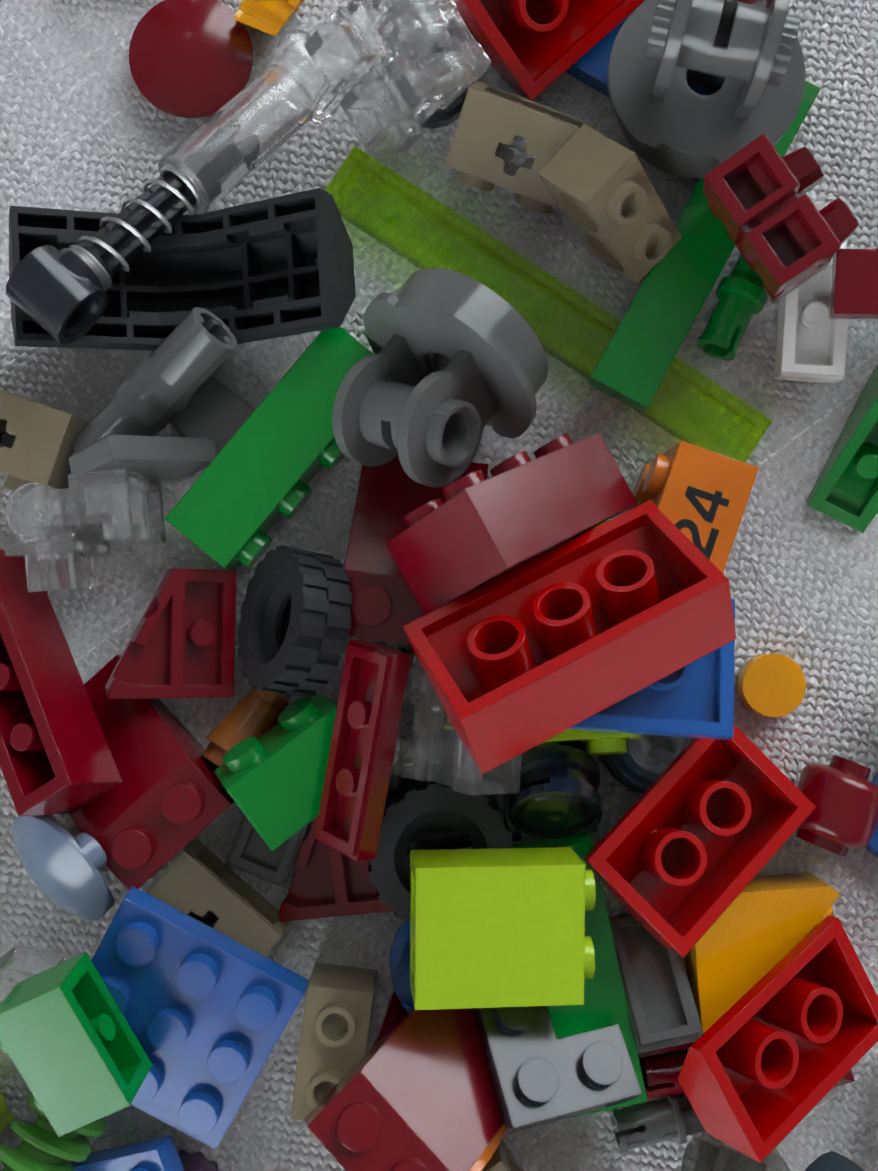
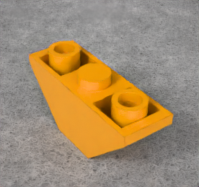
[684,873,841,1033]

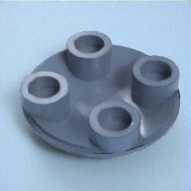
[12,814,115,921]

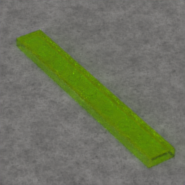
[325,146,772,462]

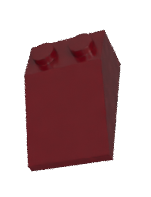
[344,455,489,645]
[69,655,235,891]
[304,1005,504,1171]

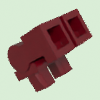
[703,133,859,302]

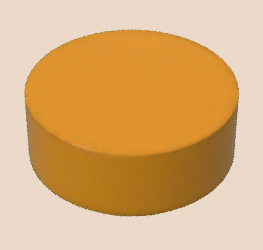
[737,653,806,717]

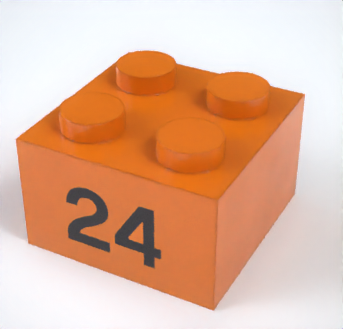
[633,440,759,573]

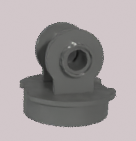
[607,0,806,178]
[332,268,548,488]

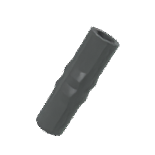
[72,307,238,452]

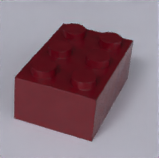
[386,433,637,615]

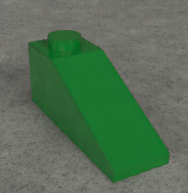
[807,364,878,533]

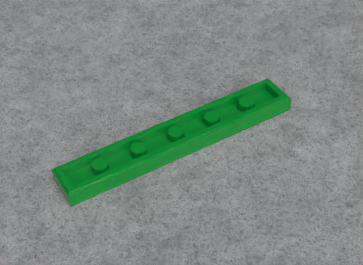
[587,80,821,413]

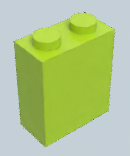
[410,847,596,1010]

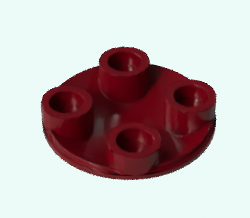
[129,0,253,119]

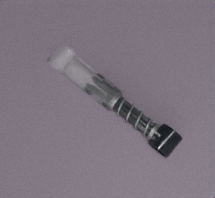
[6,29,353,344]

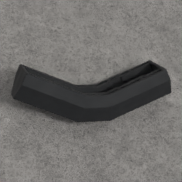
[9,188,356,351]

